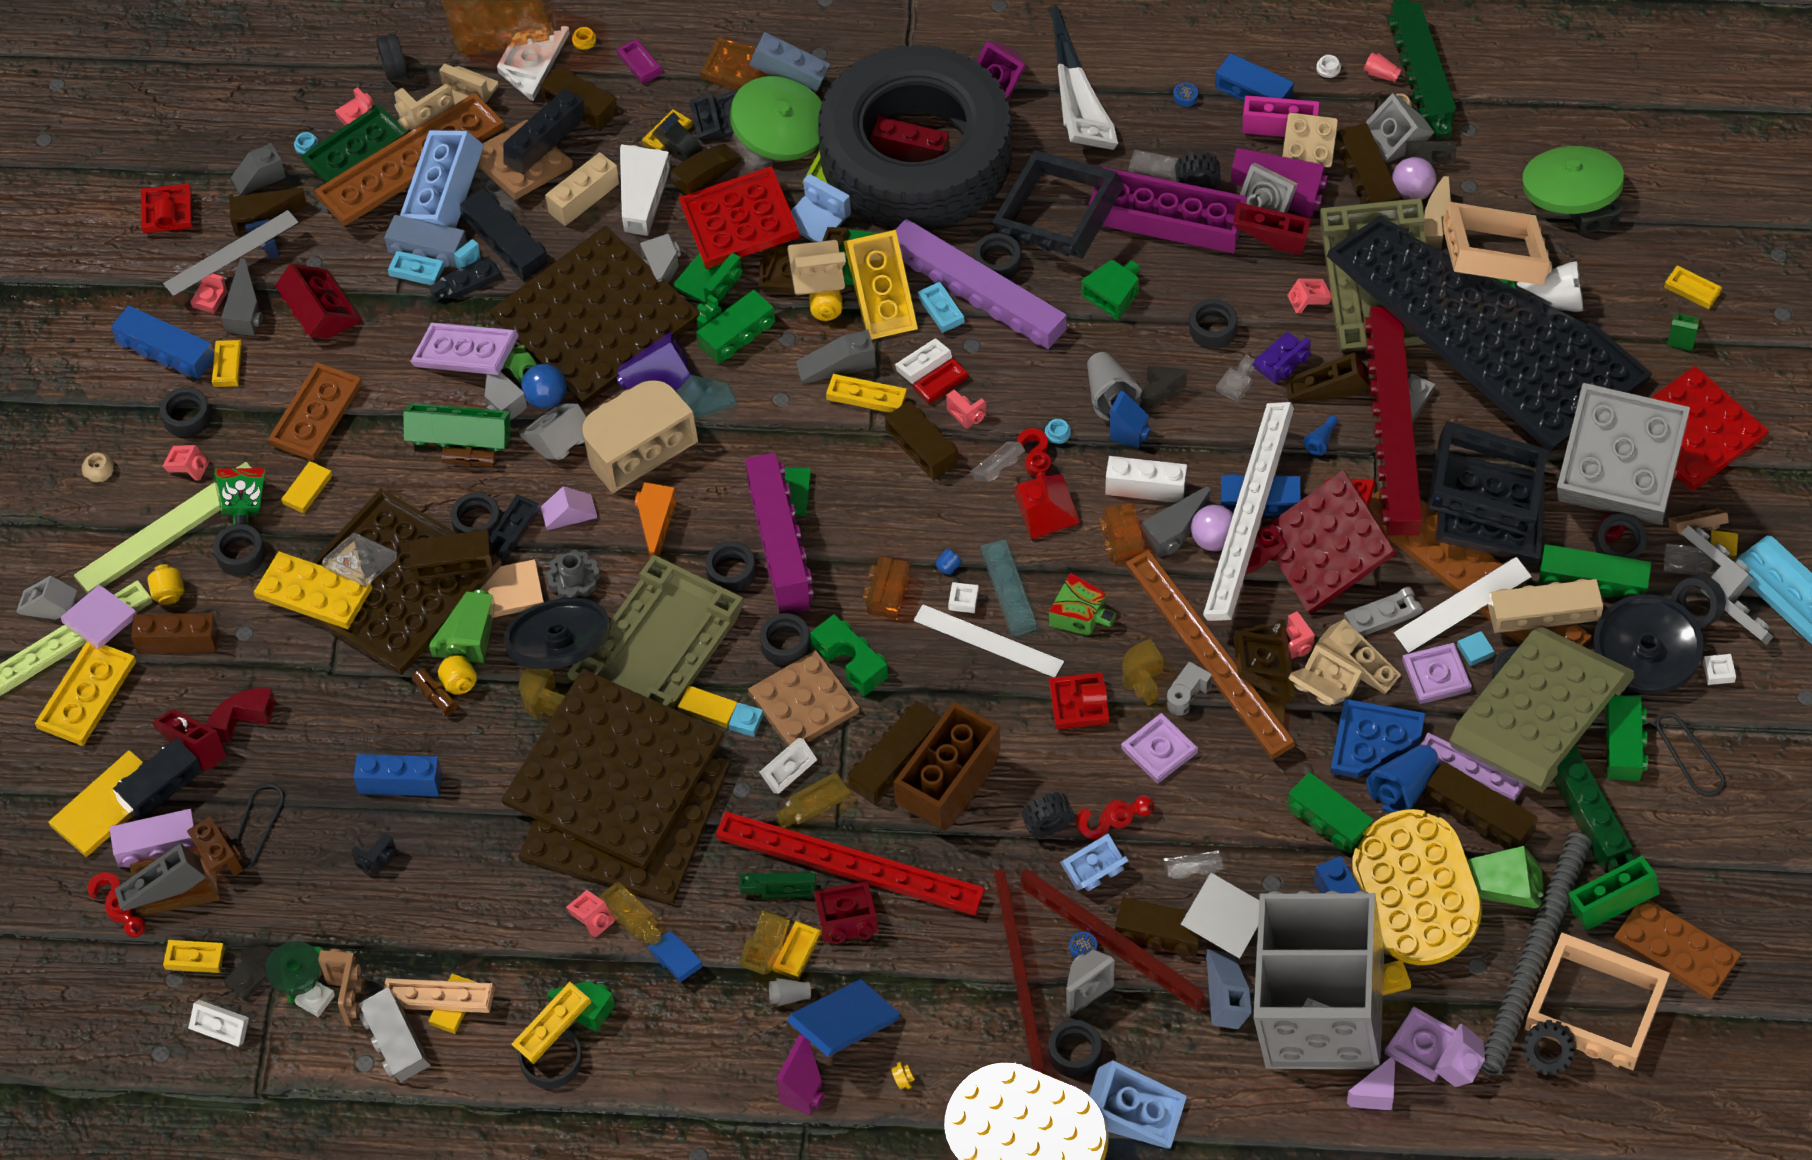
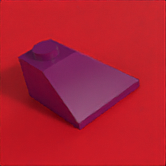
[977,41,1026,100]
[776,1033,825,1116]

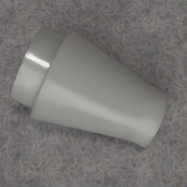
[769,978,811,1006]

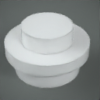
[1316,55,1341,78]

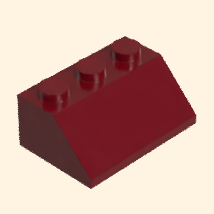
[275,263,362,339]

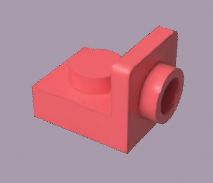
[335,87,374,126]
[190,272,228,314]
[1288,278,1332,313]
[947,389,986,429]
[162,445,209,480]
[1286,611,1315,660]
[566,890,615,937]

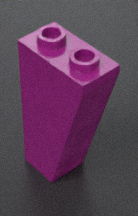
[1231,148,1328,218]

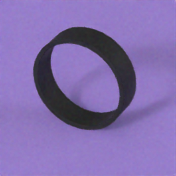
[518,1029,582,1089]

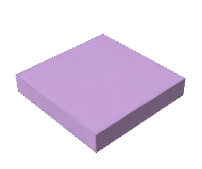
[61,585,137,649]
[1402,643,1472,705]
[1121,713,1198,784]
[1384,1007,1456,1082]

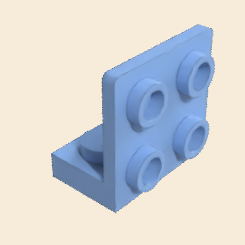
[791,174,851,242]

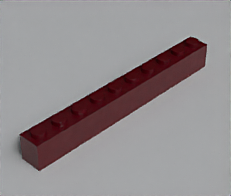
[1364,307,1422,536]

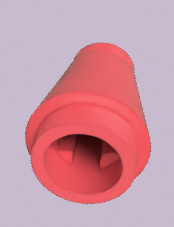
[1363,52,1402,83]

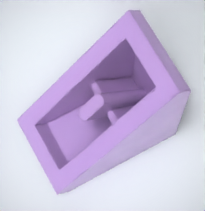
[541,486,597,530]
[1347,1057,1395,1110]

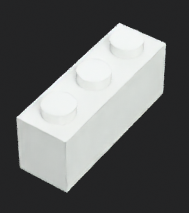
[1105,456,1187,503]

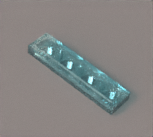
[980,539,1037,637]

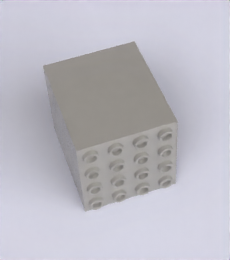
[1557,383,1690,525]
[1254,891,1384,1069]

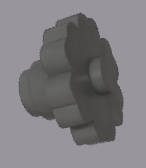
[546,550,600,598]

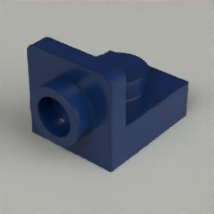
[245,219,279,259]

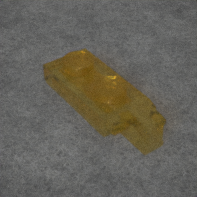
[776,772,851,828]
[598,882,662,946]

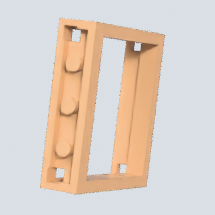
[1442,202,1552,285]
[1525,933,1670,1070]

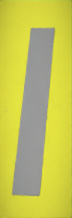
[163,210,298,296]

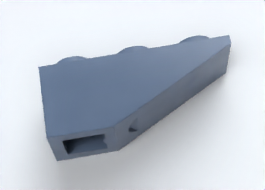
[1206,949,1251,1029]

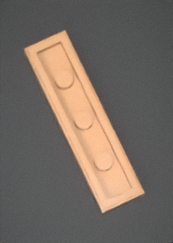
[383,978,495,1013]

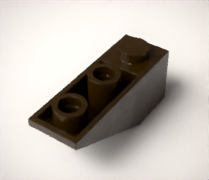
[229,188,307,235]

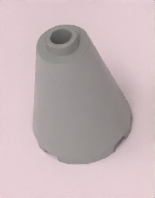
[1087,352,1142,420]

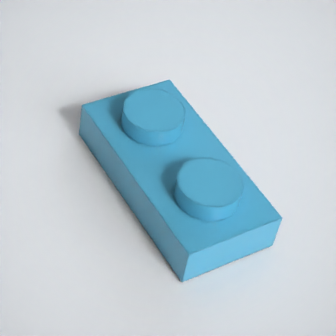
[388,251,444,285]
[918,282,964,333]

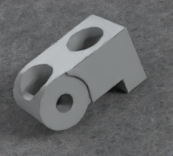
[1167,662,1212,716]

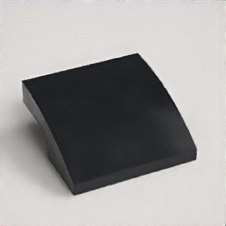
[689,89,738,141]

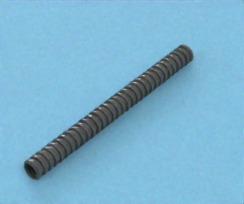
[1481,832,1592,1075]

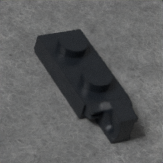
[430,256,500,302]

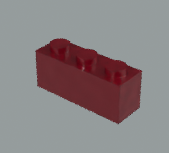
[871,117,950,162]

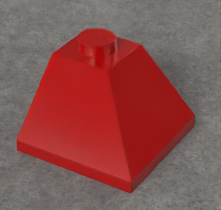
[1013,474,1080,540]

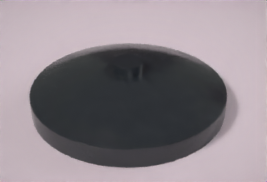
[1593,594,1704,695]
[504,598,611,670]

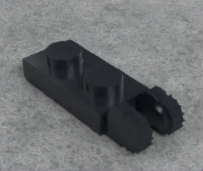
[490,494,541,563]

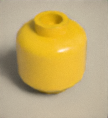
[809,290,843,321]
[148,564,184,605]
[438,655,477,695]

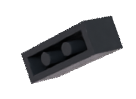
[113,739,202,821]

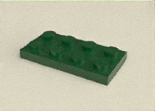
[301,104,408,183]

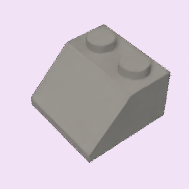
[520,404,586,460]

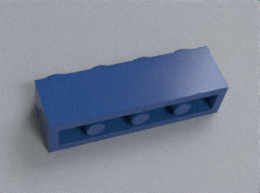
[111,305,214,380]

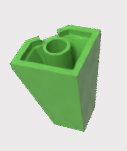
[429,590,495,663]
[1467,846,1545,908]

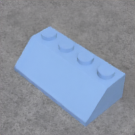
[400,130,484,228]

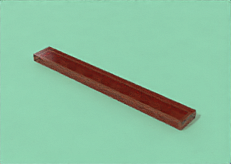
[1021,869,1205,1012]
[994,870,1044,1074]

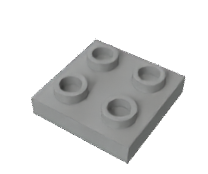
[1240,163,1298,213]

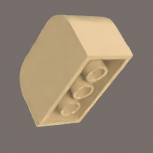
[582,381,698,493]

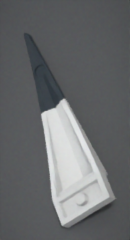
[1052,4,1118,150]

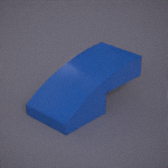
[647,931,702,983]

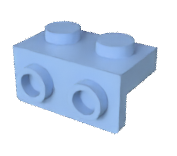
[1060,834,1129,892]

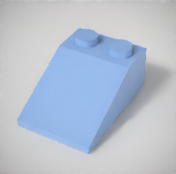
[1089,1061,1187,1149]

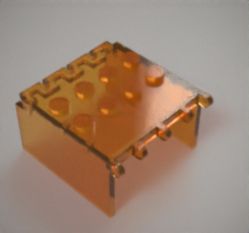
[441,0,554,55]

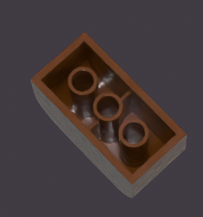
[894,701,1001,831]

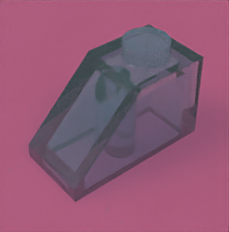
[676,375,737,418]

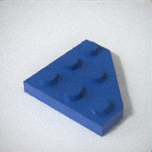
[1330,699,1425,778]

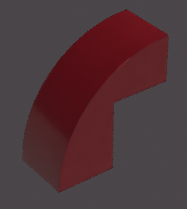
[206,688,276,743]

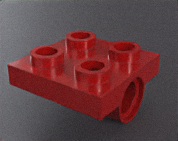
[141,183,192,234]
[1049,672,1109,730]

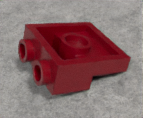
[814,881,879,944]

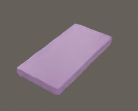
[411,323,519,375]

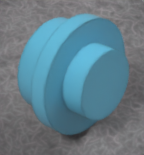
[294,132,319,155]
[1045,419,1071,444]

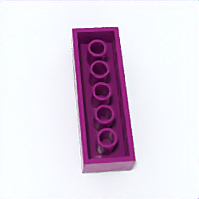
[1089,167,1247,253]
[745,452,814,614]

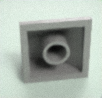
[1365,93,1434,163]
[1066,950,1115,1017]

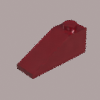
[1232,202,1311,255]
[152,709,227,771]

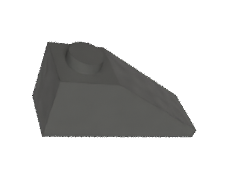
[221,258,263,336]
[796,330,876,384]
[1142,486,1210,558]
[115,843,206,911]

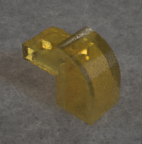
[1122,639,1163,706]
[519,667,565,719]
[738,910,790,975]

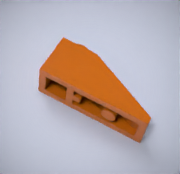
[635,482,677,558]

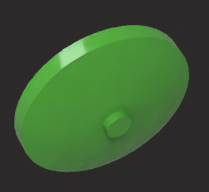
[730,76,822,161]
[1523,146,1624,214]

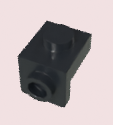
[351,833,397,875]

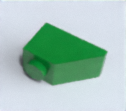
[547,981,615,1032]

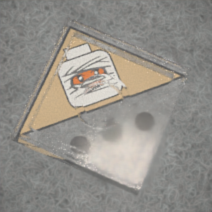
[323,533,397,586]

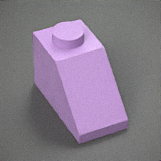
[1434,1024,1485,1087]

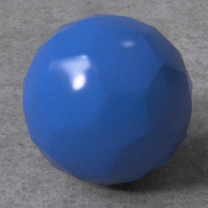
[521,363,567,409]

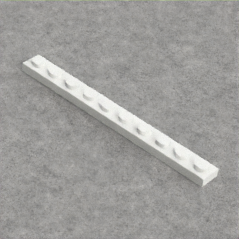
[1203,402,1294,621]

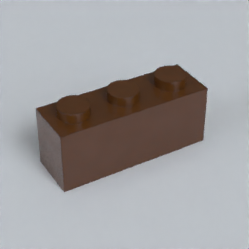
[131,613,219,654]

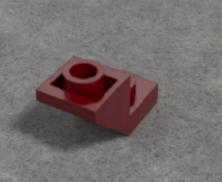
[1245,524,1285,575]

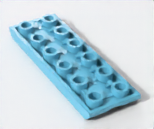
[1732,536,1812,644]

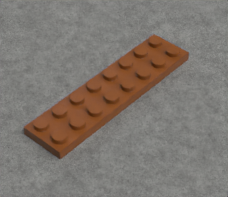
[315,93,504,227]

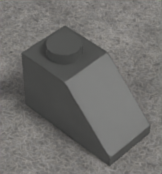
[231,143,286,195]

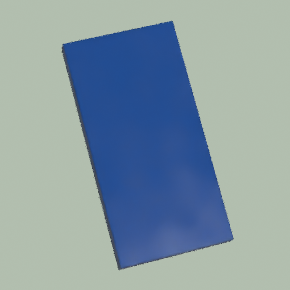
[787,979,901,1057]

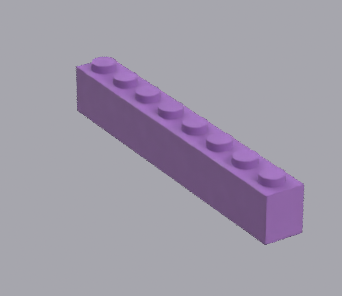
[896,219,1067,349]

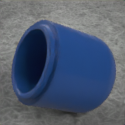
[936,548,962,575]

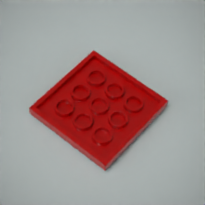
[678,166,800,269]
[1651,366,1769,492]

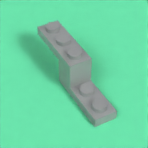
[1681,525,1773,645]

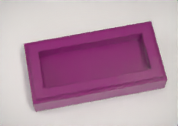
[616,38,663,85]

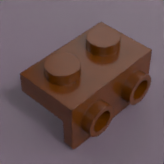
[187,817,243,876]

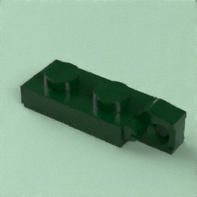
[739,871,817,898]

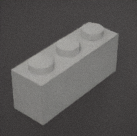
[359,987,431,1082]

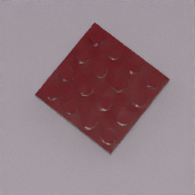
[1265,470,1397,615]

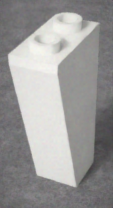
[620,144,671,236]

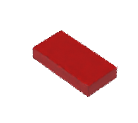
[913,357,969,405]

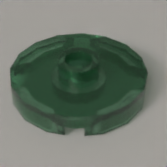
[265,941,322,996]

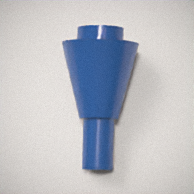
[1303,415,1338,455]

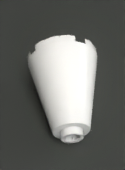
[1517,261,1584,312]

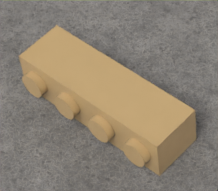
[1488,579,1603,633]

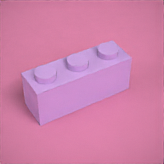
[109,809,198,868]

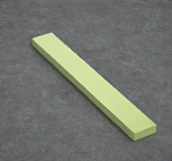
[74,462,252,594]
[0,580,153,696]

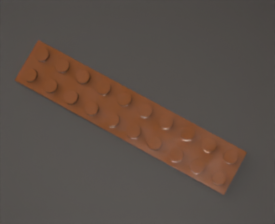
[1368,491,1592,647]

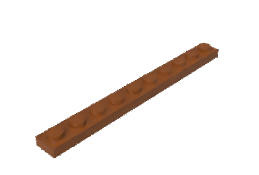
[1126,550,1295,760]

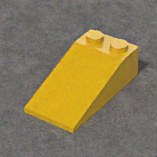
[844,230,918,339]

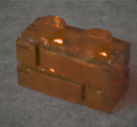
[1099,503,1144,565]
[862,556,910,619]

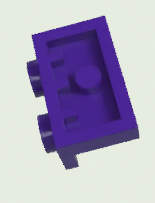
[1253,331,1311,384]

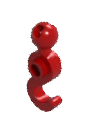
[1017,428,1051,478]
[1076,795,1154,839]
[87,872,146,938]

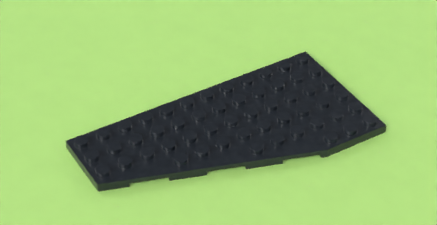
[1327,216,1652,453]

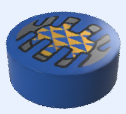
[1173,82,1198,107]
[1069,932,1097,958]

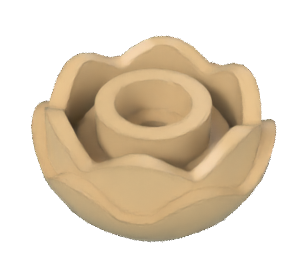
[82,452,114,482]

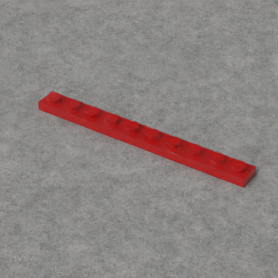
[716,811,985,916]

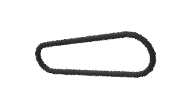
[1656,713,1725,796]
[233,783,285,872]

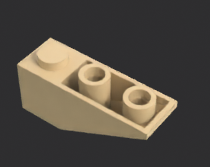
[1315,619,1401,694]

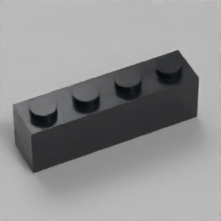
[503,89,584,175]
[460,188,547,281]

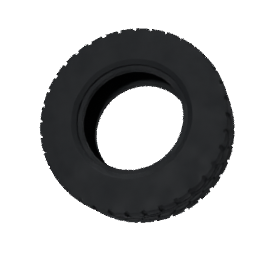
[818,45,1012,231]

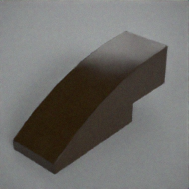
[670,144,742,195]

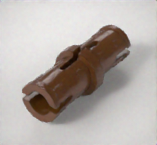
[442,446,496,468]
[412,668,458,716]

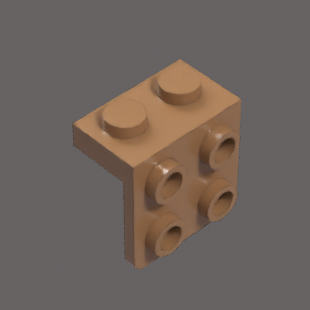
[318,949,365,1027]

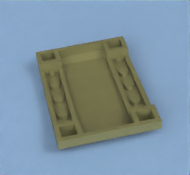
[1320,198,1426,353]
[568,554,744,709]
[1450,627,1634,793]

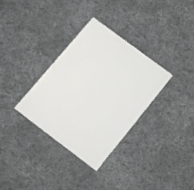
[1181,873,1259,959]

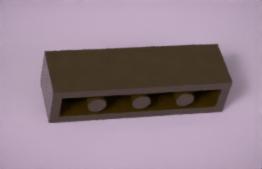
[1335,123,1401,204]
[848,700,941,805]
[1424,761,1538,850]

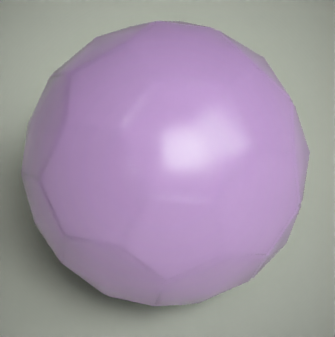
[1392,157,1436,200]
[1191,505,1233,551]

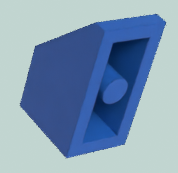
[1110,391,1151,450]

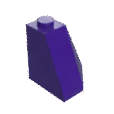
[616,333,697,390]

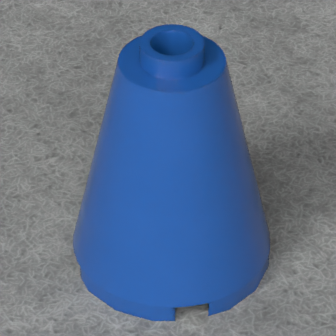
[1366,745,1439,814]

